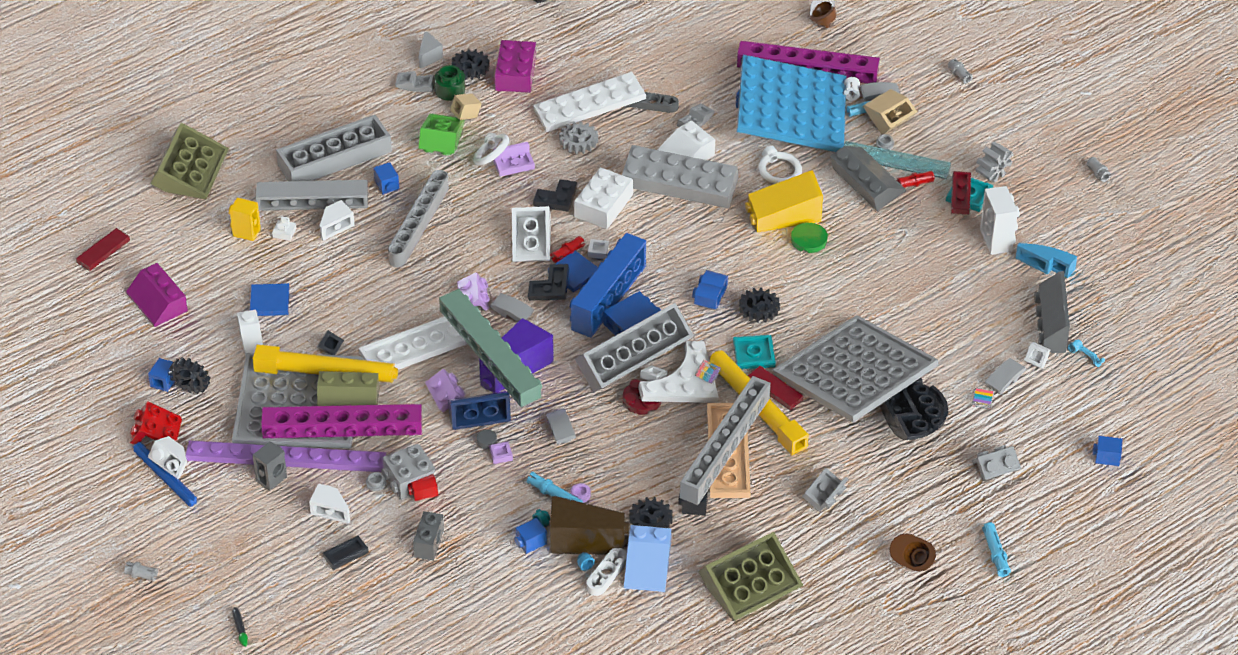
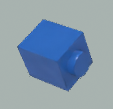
[373,162,399,194]
[148,358,175,392]
[1092,436,1123,466]
[514,518,547,554]

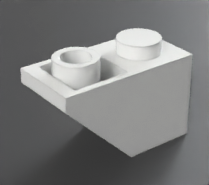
[148,436,187,479]

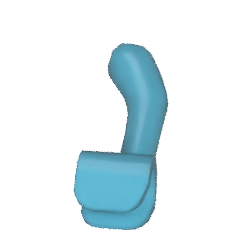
[1068,340,1105,367]

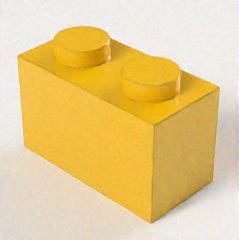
[228,197,261,241]

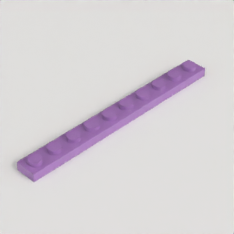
[186,441,386,472]

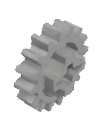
[559,121,598,154]

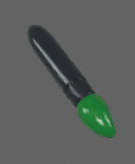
[232,607,248,647]

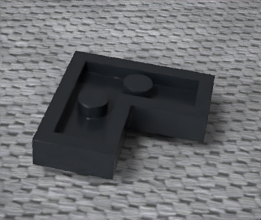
[533,179,577,212]
[528,264,570,301]

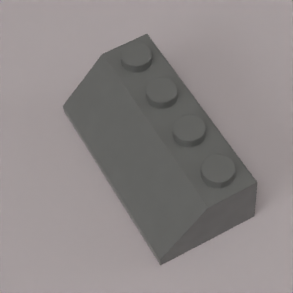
[830,146,906,211]
[1034,271,1070,353]

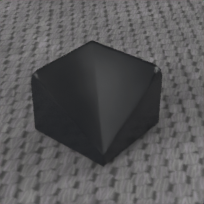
[317,330,344,355]

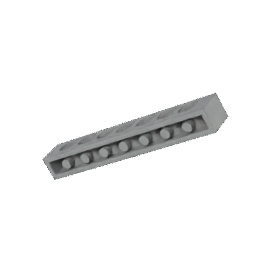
[680,376,770,505]

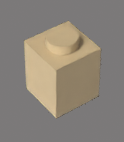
[450,93,482,120]

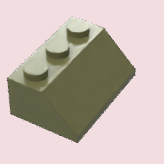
[317,371,380,406]

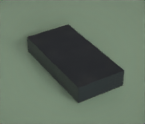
[323,536,369,570]

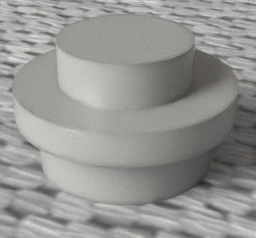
[876,134,894,151]
[366,472,386,491]

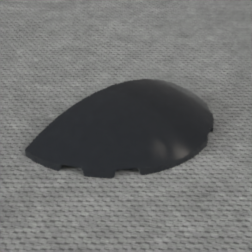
[880,378,948,440]

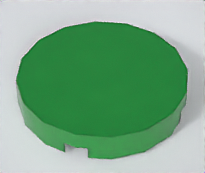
[791,223,828,253]

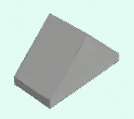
[419,32,443,68]

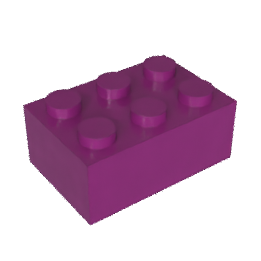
[495,40,536,93]

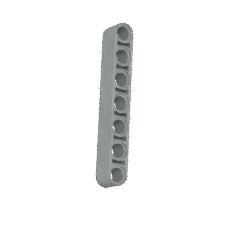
[388,170,449,268]

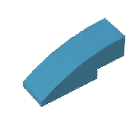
[1015,243,1077,278]

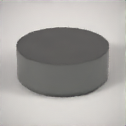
[477,430,497,449]

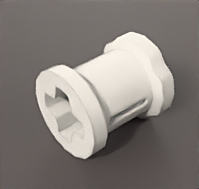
[844,77,860,101]

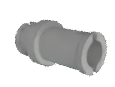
[948,58,973,84]
[1086,157,1111,182]
[124,561,158,581]

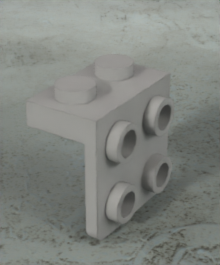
[381,444,435,500]

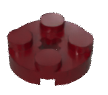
[623,379,661,415]

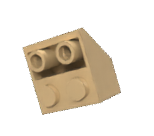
[863,89,917,134]

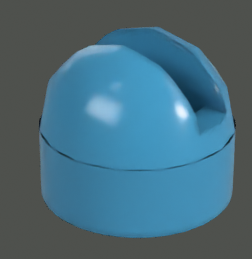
[577,553,595,571]

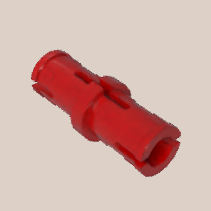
[897,171,935,188]
[550,236,585,263]

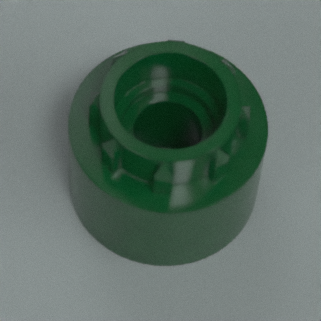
[434,65,465,101]

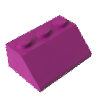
[126,263,188,327]

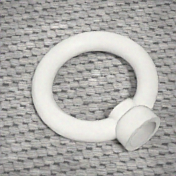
[473,133,509,166]
[759,146,802,184]

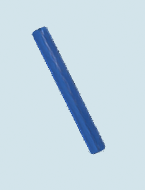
[133,442,198,507]

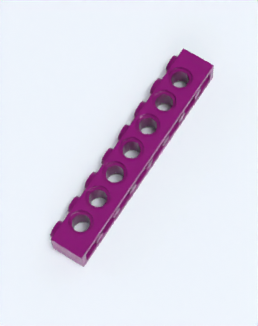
[737,41,880,84]
[261,404,422,438]

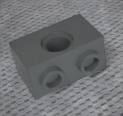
[253,441,287,491]
[413,511,444,561]

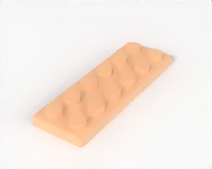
[707,403,751,498]

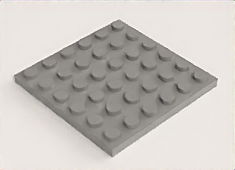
[773,315,938,423]
[232,353,363,448]

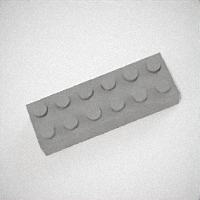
[276,115,392,181]
[622,145,739,209]
[575,303,694,393]

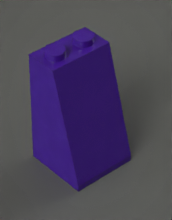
[479,318,554,393]

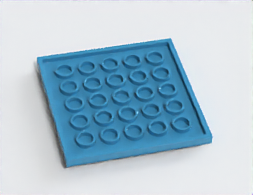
[737,55,846,152]

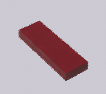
[951,171,971,215]
[76,228,130,271]
[747,366,804,410]

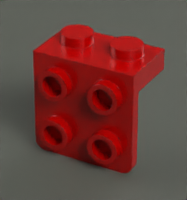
[130,401,182,445]

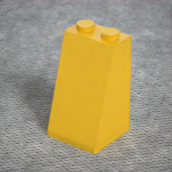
[745,170,823,232]

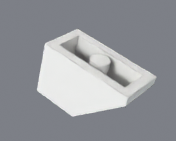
[320,200,354,241]
[237,310,263,356]
[309,484,350,524]

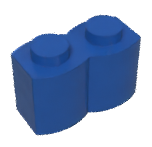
[692,270,728,310]

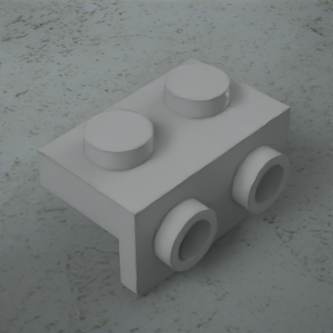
[972,445,1022,481]
[802,468,848,512]

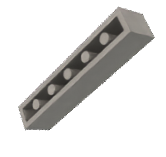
[256,180,368,211]

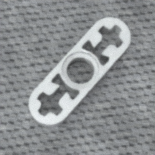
[587,548,627,596]

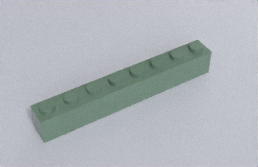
[439,289,542,407]

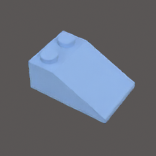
[624,525,671,592]

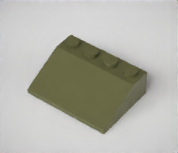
[150,123,229,199]
[699,532,804,621]

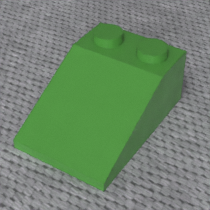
[418,113,465,155]

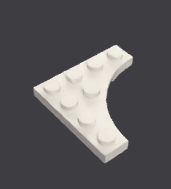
[639,341,719,403]

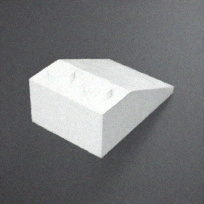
[657,120,715,160]
[512,207,551,262]

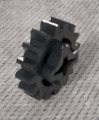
[451,49,490,80]
[739,287,780,323]
[168,357,211,394]
[629,497,673,528]

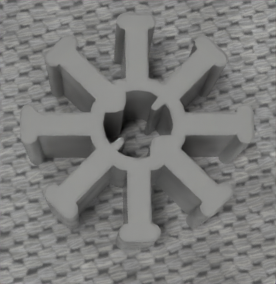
[976,142,1013,182]

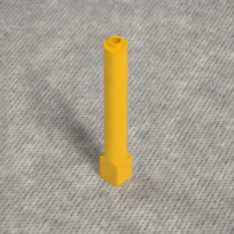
[253,344,398,383]
[709,350,809,455]

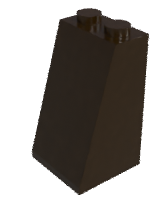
[550,496,629,555]

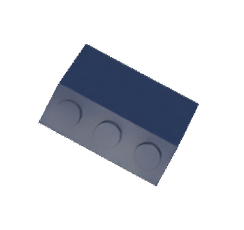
[448,391,511,430]

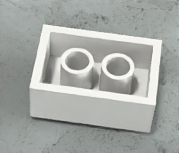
[574,167,633,229]
[980,186,1019,255]

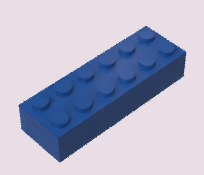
[569,232,646,338]

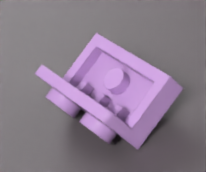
[493,142,535,176]
[457,272,490,311]
[425,369,466,412]

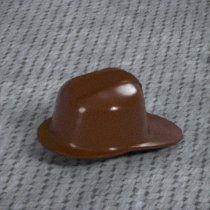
[809,0,837,29]
[889,533,936,572]

